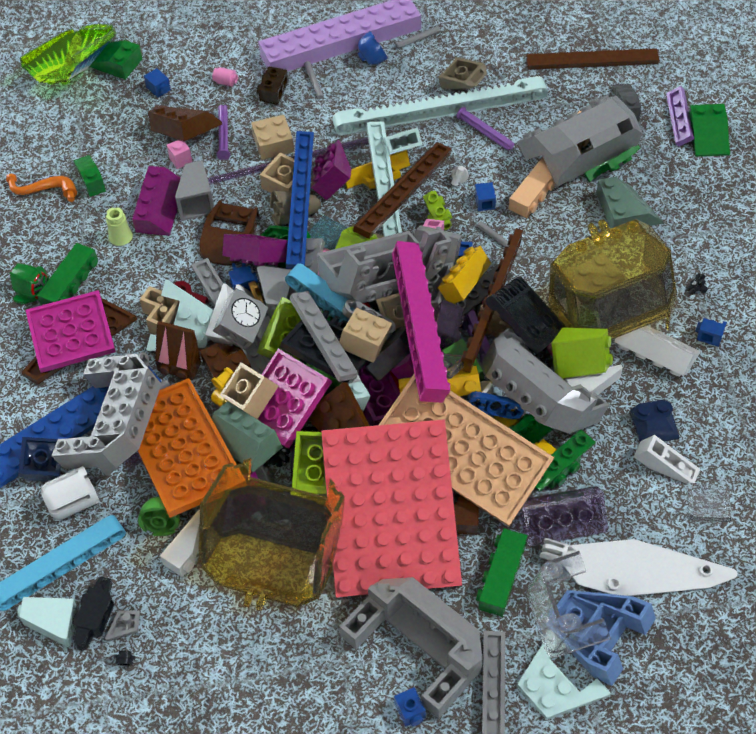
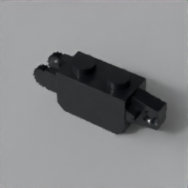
[73,576,115,651]

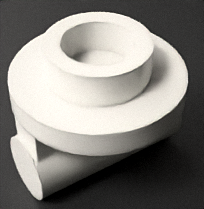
[451,166,469,186]

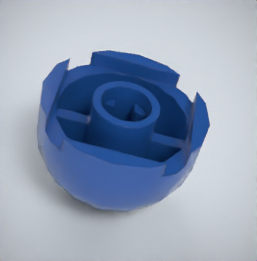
[357,31,388,65]

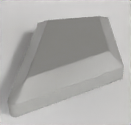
[105,610,140,641]

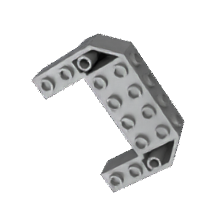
[482,328,610,434]
[51,354,161,476]
[339,577,482,719]

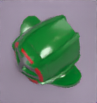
[10,263,49,304]

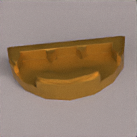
[249,281,264,304]

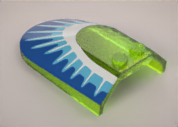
[20,24,116,85]

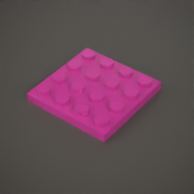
[26,290,116,373]
[244,348,332,449]

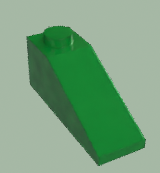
[73,155,106,197]

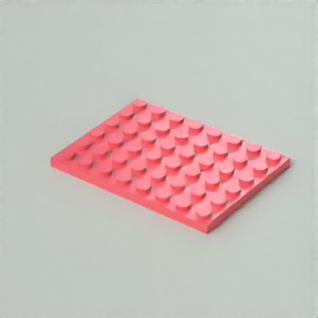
[321,419,462,598]

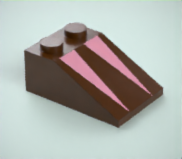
[155,321,202,381]

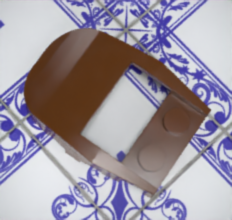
[200,200,259,266]

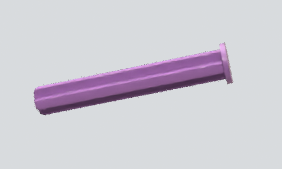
[217,105,230,160]
[456,107,514,151]

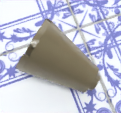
[270,190,321,226]

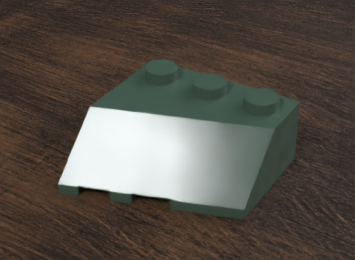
[596,177,664,233]

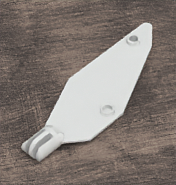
[539,538,737,596]

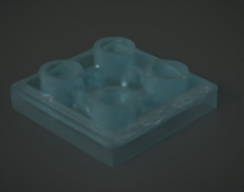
[309,215,348,250]

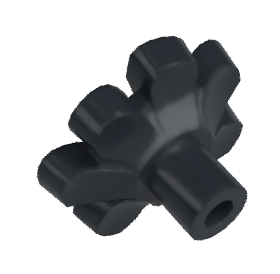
[686,273,708,295]
[269,444,290,467]

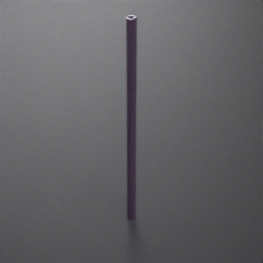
[208,137,369,185]

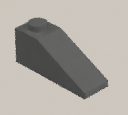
[613,83,642,122]

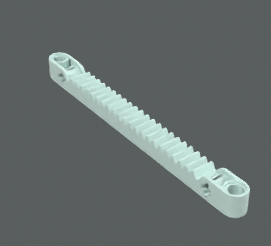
[332,76,548,135]

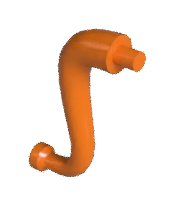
[6,174,77,202]

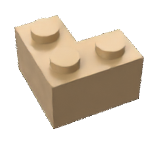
[139,286,180,335]

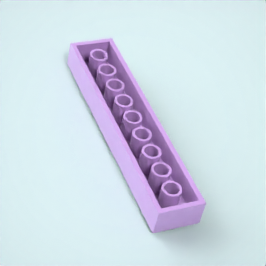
[258,0,421,71]

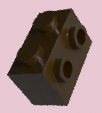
[257,66,289,105]

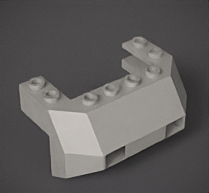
[517,95,643,187]
[317,226,452,303]

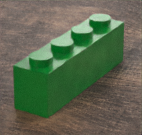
[37,243,98,306]
[476,528,528,617]

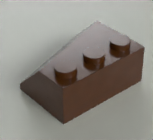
[148,105,222,141]

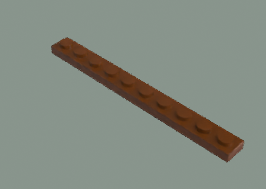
[353,142,452,239]
[461,228,523,373]

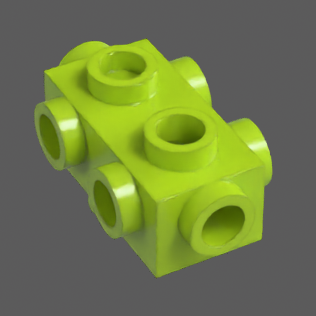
[422,190,452,230]

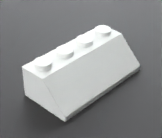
[614,319,701,377]

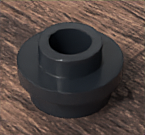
[114,650,136,666]

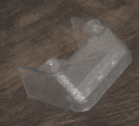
[526,551,611,657]

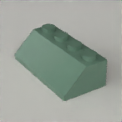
[212,402,283,472]

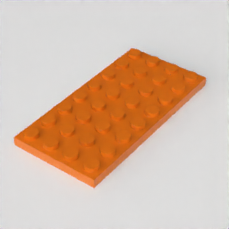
[138,378,246,518]

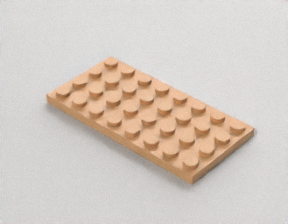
[379,374,554,527]

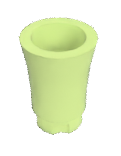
[106,207,133,246]

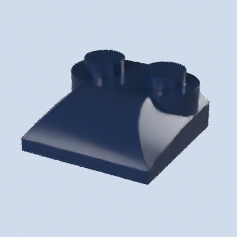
[630,400,680,442]
[18,437,61,482]

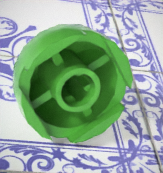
[138,496,180,536]

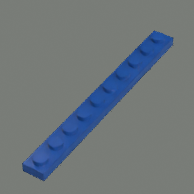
[286,131,314,269]

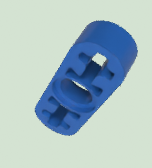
[467,391,524,419]

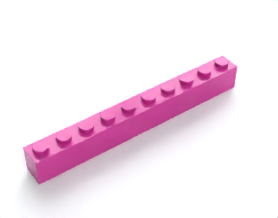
[392,241,450,403]

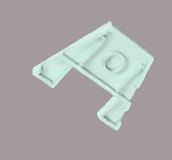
[146,279,214,351]
[517,630,611,720]

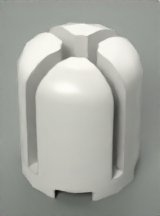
[41,466,99,520]

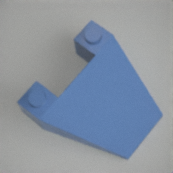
[545,590,656,686]

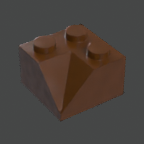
[200,343,251,379]

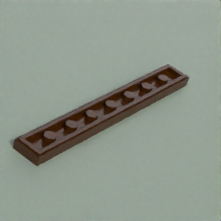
[526,48,659,70]

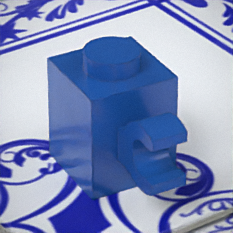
[229,263,258,292]

